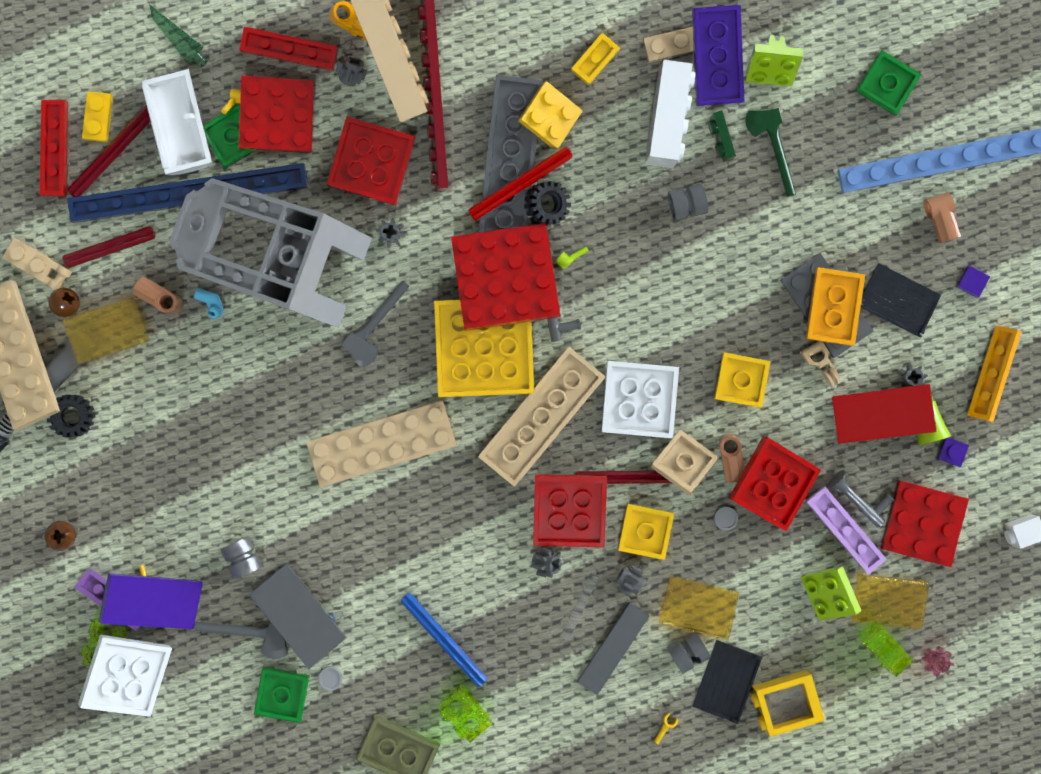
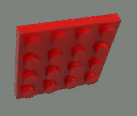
[451,223,561,331]

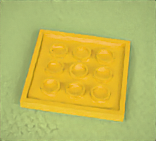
[434,300,534,397]

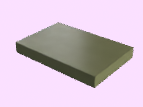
[356,715,440,774]

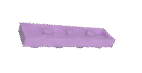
[805,486,887,575]

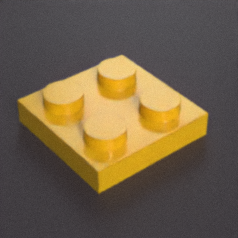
[518,81,583,150]
[714,352,771,408]
[618,503,675,560]

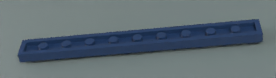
[67,163,309,223]

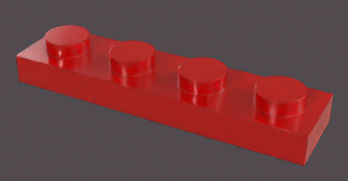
[239,27,339,71]
[39,100,68,197]

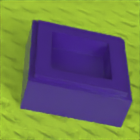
[956,265,990,298]

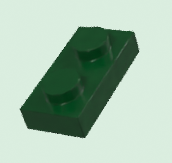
[708,110,736,163]

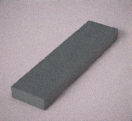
[577,602,649,695]

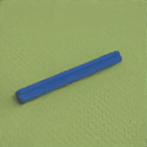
[401,593,487,687]

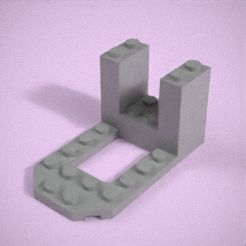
[170,178,372,328]

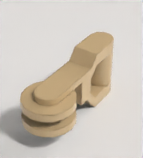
[800,341,840,388]

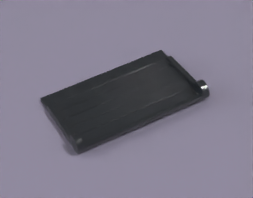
[861,263,941,338]
[692,640,763,724]

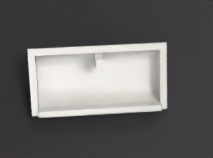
[142,69,213,175]

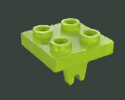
[745,35,803,87]
[801,566,862,621]

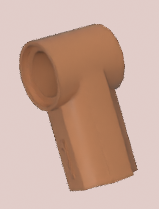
[923,192,961,243]
[133,276,184,314]
[719,434,745,483]

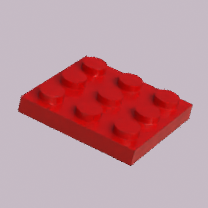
[239,75,314,153]
[327,116,416,206]
[728,435,821,532]
[533,474,607,547]
[880,480,969,567]

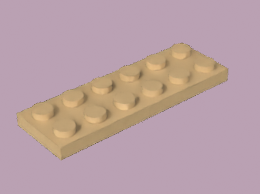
[0,280,60,431]
[478,347,605,487]
[306,400,457,487]

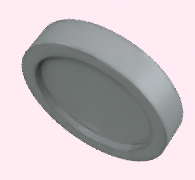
[714,507,738,531]
[318,666,342,691]

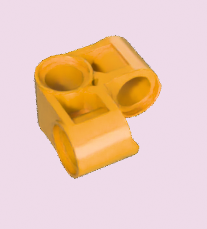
[329,1,367,41]

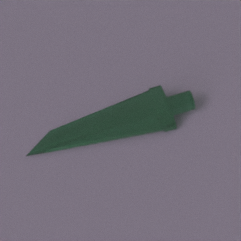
[149,4,207,67]

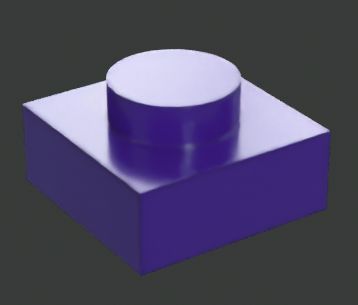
[936,437,969,467]

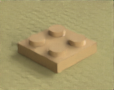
[651,430,719,496]

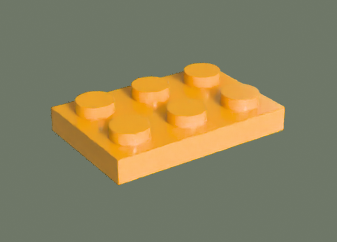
[805,267,865,346]

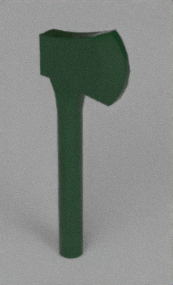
[745,108,796,197]

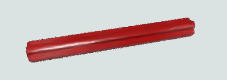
[468,147,573,220]

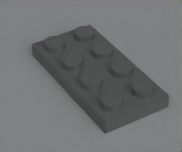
[780,253,874,358]

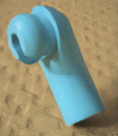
[194,288,224,319]

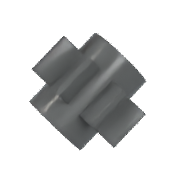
[335,56,367,86]
[376,218,406,248]
[896,364,928,387]
[532,548,561,578]
[616,565,645,596]

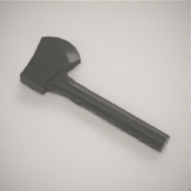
[341,280,410,367]
[195,621,288,659]

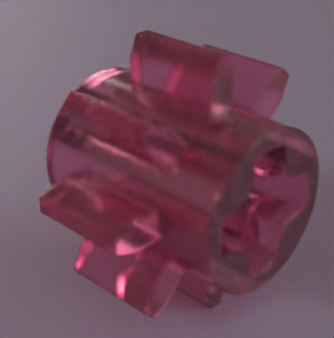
[922,646,954,677]

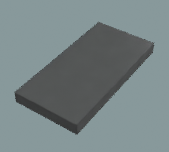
[250,564,347,669]

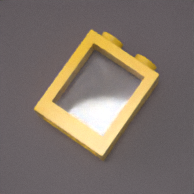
[750,670,825,737]

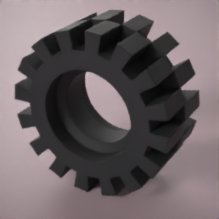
[524,181,571,226]
[47,395,95,438]

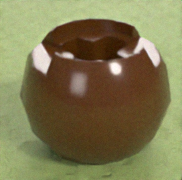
[48,287,80,318]
[44,521,76,551]

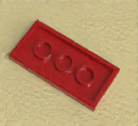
[832,384,937,444]

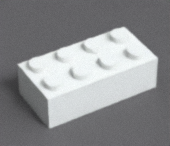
[645,60,695,168]

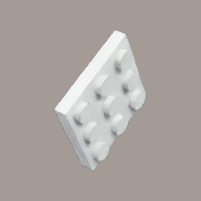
[601,361,679,438]
[78,635,172,717]

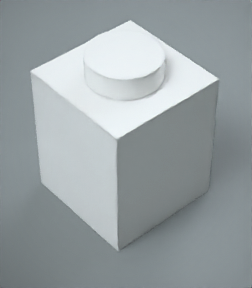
[1004,514,1041,549]

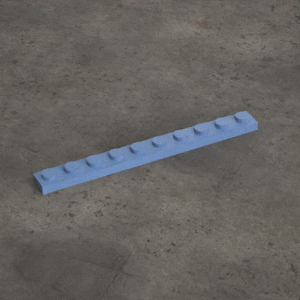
[837,128,1041,193]

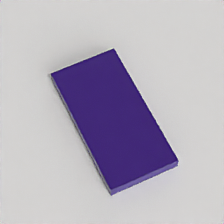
[692,5,745,106]
[98,573,203,629]

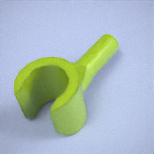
[556,246,589,269]

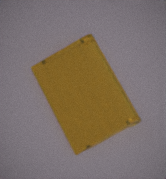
[62,297,149,364]
[852,573,929,629]
[659,575,739,640]

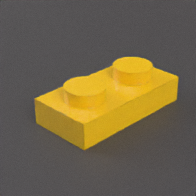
[571,33,620,86]
[82,91,113,143]

